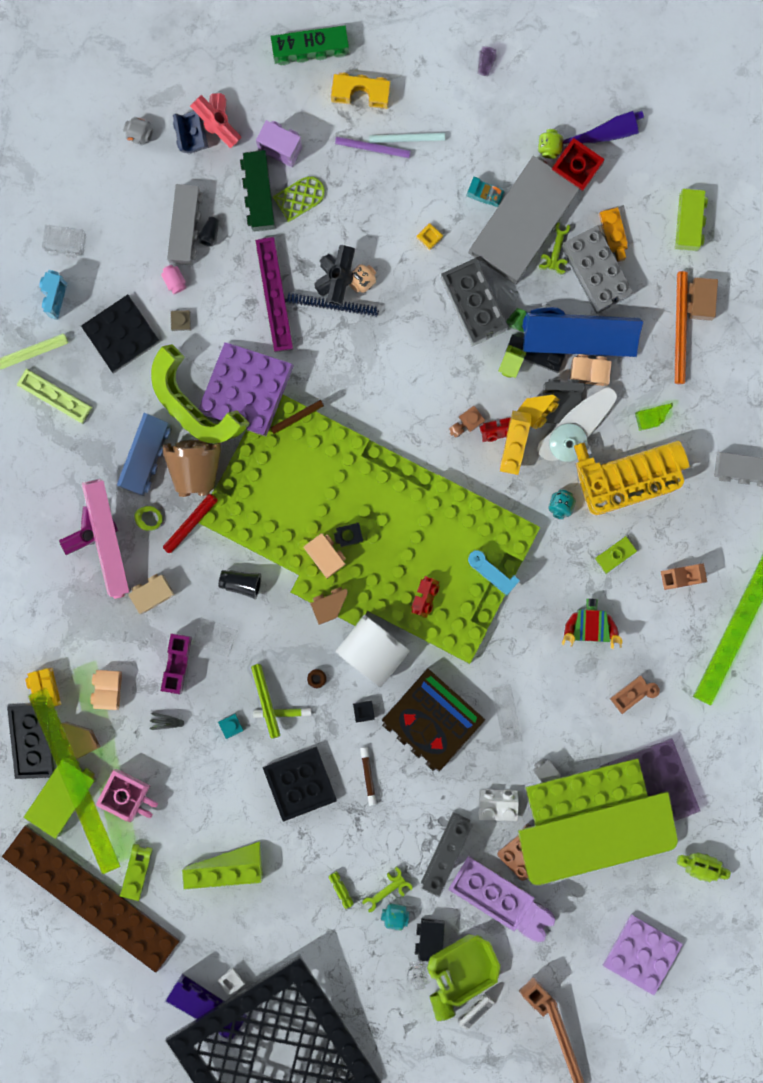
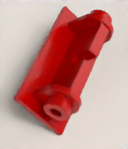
[479,417,511,442]
[411,576,440,618]

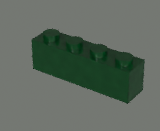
[240,150,275,232]

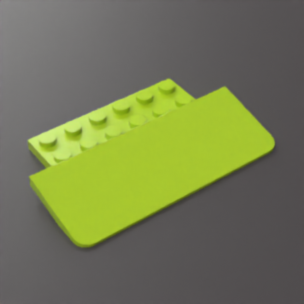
[517,758,678,885]

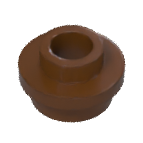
[307,669,326,688]

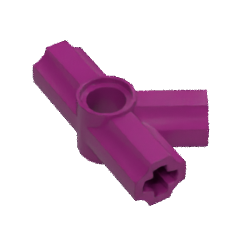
[59,506,119,555]

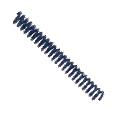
[285,292,379,317]

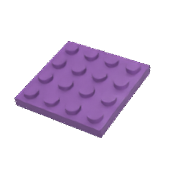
[198,342,294,437]

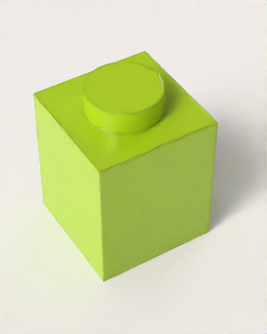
[498,345,526,378]

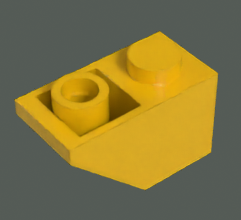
[517,395,560,430]

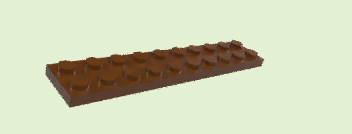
[2,825,180,973]

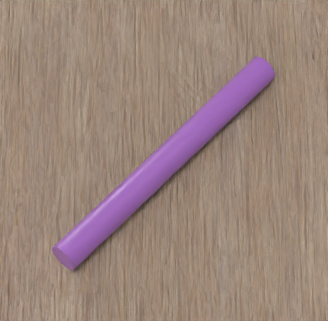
[335,136,410,158]

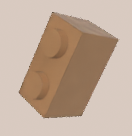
[687,278,718,321]

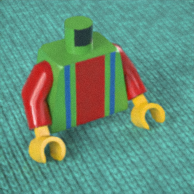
[562,599,622,649]

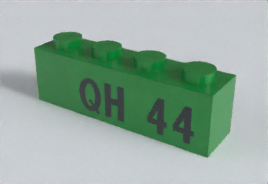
[271,25,349,65]

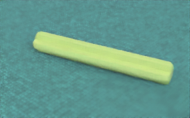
[0,334,68,370]

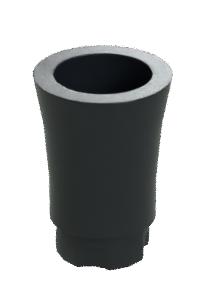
[218,570,261,600]

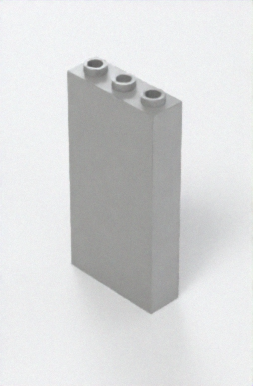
[469,156,580,285]

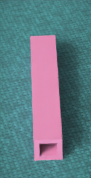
[82,479,129,599]

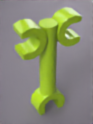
[538,222,570,275]
[362,866,413,913]

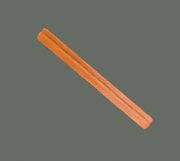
[675,271,688,384]

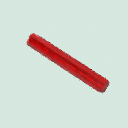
[163,494,218,553]

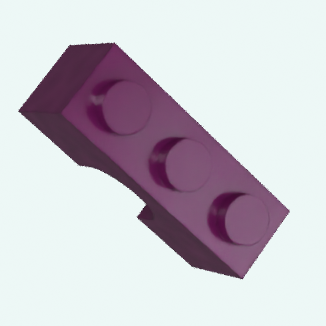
[160,634,192,694]

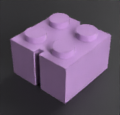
[256,120,302,167]

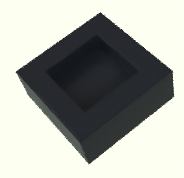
[353,700,375,723]

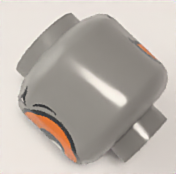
[123,117,153,145]

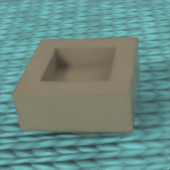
[171,310,191,331]

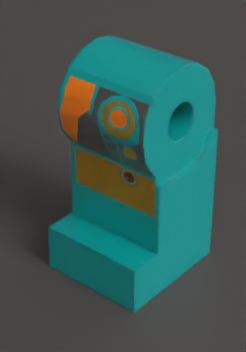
[466,176,505,207]

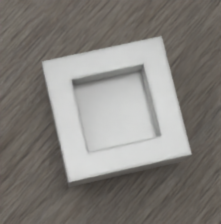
[218,968,245,996]

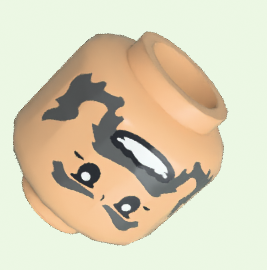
[350,264,376,293]

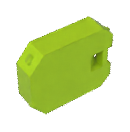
[427,934,501,1007]

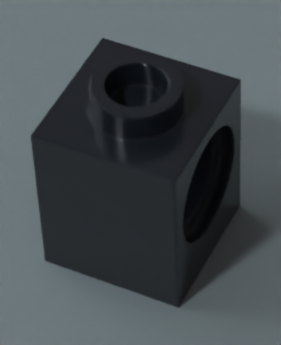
[334,523,364,548]

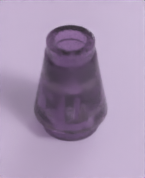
[477,46,497,76]

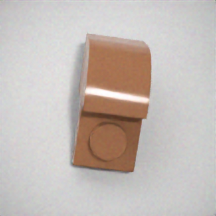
[661,563,707,590]
[519,977,557,1017]

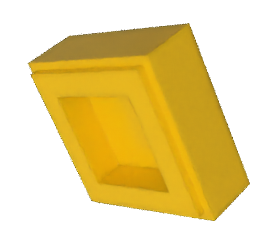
[416,223,443,250]

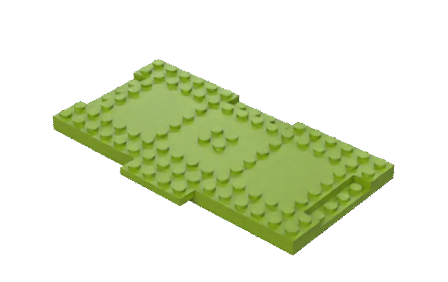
[199,395,540,664]

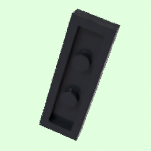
[505,334,565,373]

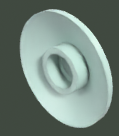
[549,424,587,462]

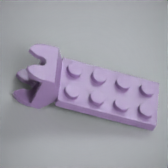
[448,856,555,942]

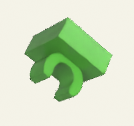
[506,308,526,332]

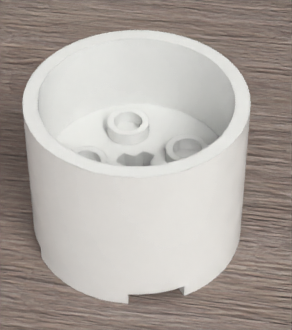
[335,615,410,688]

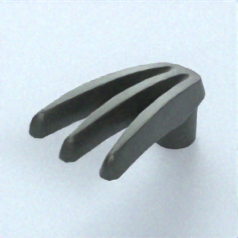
[149,712,184,730]

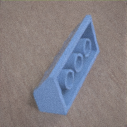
[117,413,172,496]

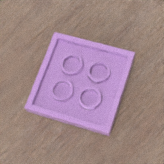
[603,914,683,995]

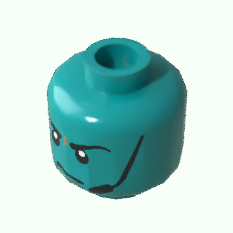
[548,490,576,520]

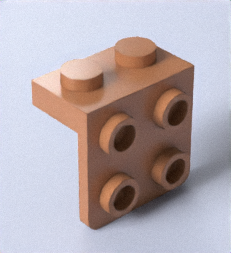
[497,823,532,881]

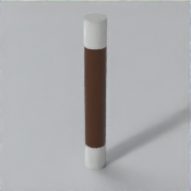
[360,747,377,806]

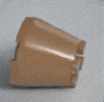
[163,439,221,497]

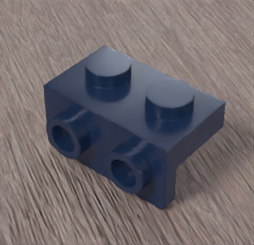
[173,111,208,154]

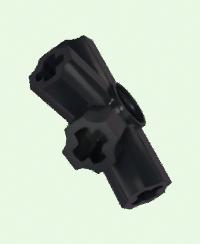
[314,245,355,306]

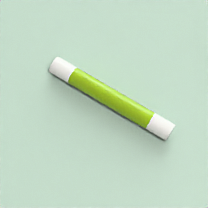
[253,708,311,718]

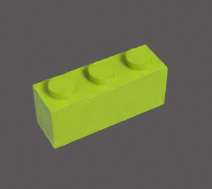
[675,189,708,251]

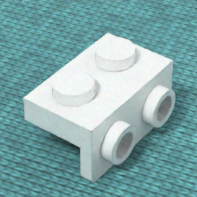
[479,789,519,821]

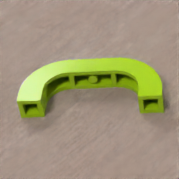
[151,344,250,444]

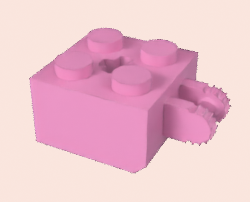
[96,769,158,822]

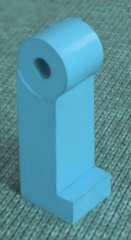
[468,550,520,596]

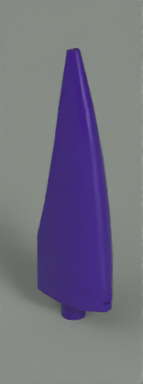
[563,111,644,144]

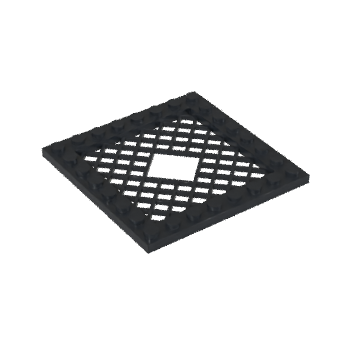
[165,955,381,1083]

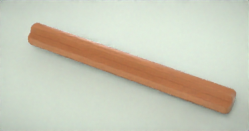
[545,999,584,1083]

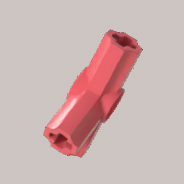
[190,93,242,148]

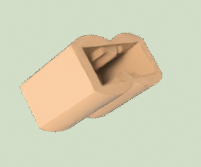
[570,354,612,386]
[90,670,122,710]

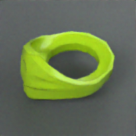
[134,506,162,531]

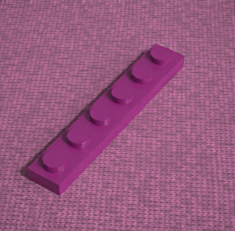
[255,237,293,353]

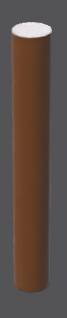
[270,400,324,434]

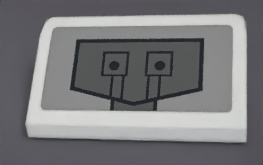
[458,993,495,1030]

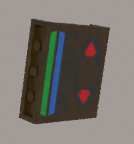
[381,668,485,772]

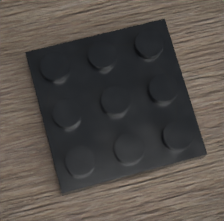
[81,294,160,374]
[262,746,337,822]

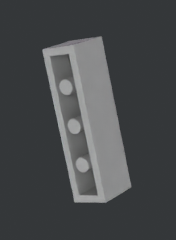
[167,184,203,265]
[714,452,763,487]

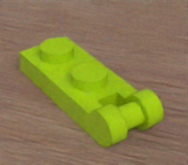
[120,843,153,901]

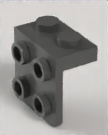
[543,379,584,423]

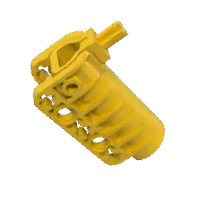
[574,440,690,515]

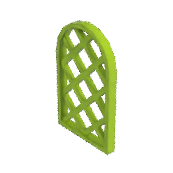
[272,177,324,222]

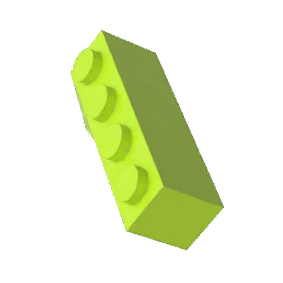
[182,841,263,889]

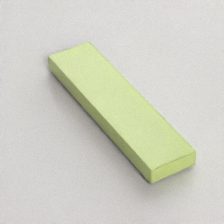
[17,369,92,424]

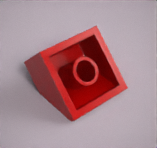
[551,138,605,191]

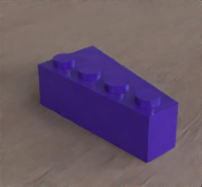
[165,974,247,1040]

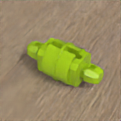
[676,852,731,882]

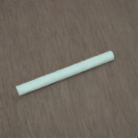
[369,133,445,143]

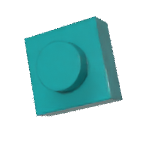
[218,713,244,739]

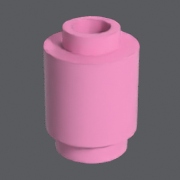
[161,264,187,294]

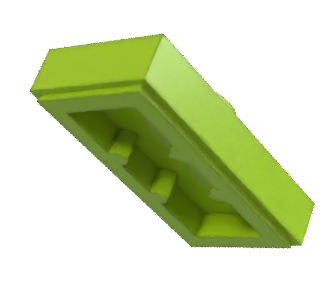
[594,536,637,574]

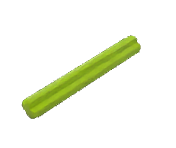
[251,664,281,739]

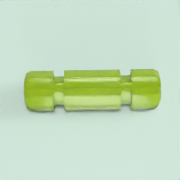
[329,871,354,909]

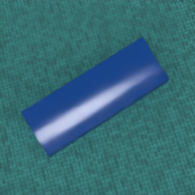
[523,312,644,357]

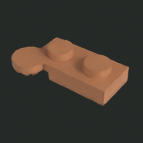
[610,675,660,714]

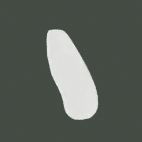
[537,387,617,461]

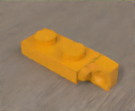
[599,207,628,262]

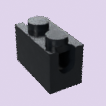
[414,918,445,962]

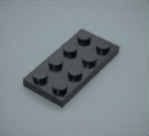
[7,702,54,779]

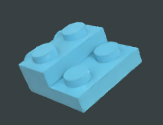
[39,270,67,320]

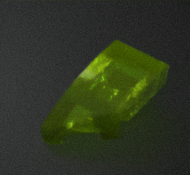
[635,403,673,431]

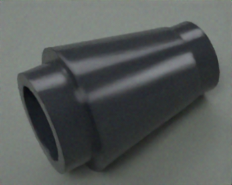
[198,217,219,247]

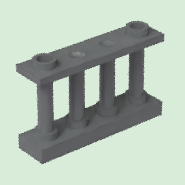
[421,812,472,897]

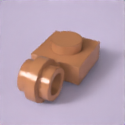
[449,406,485,438]

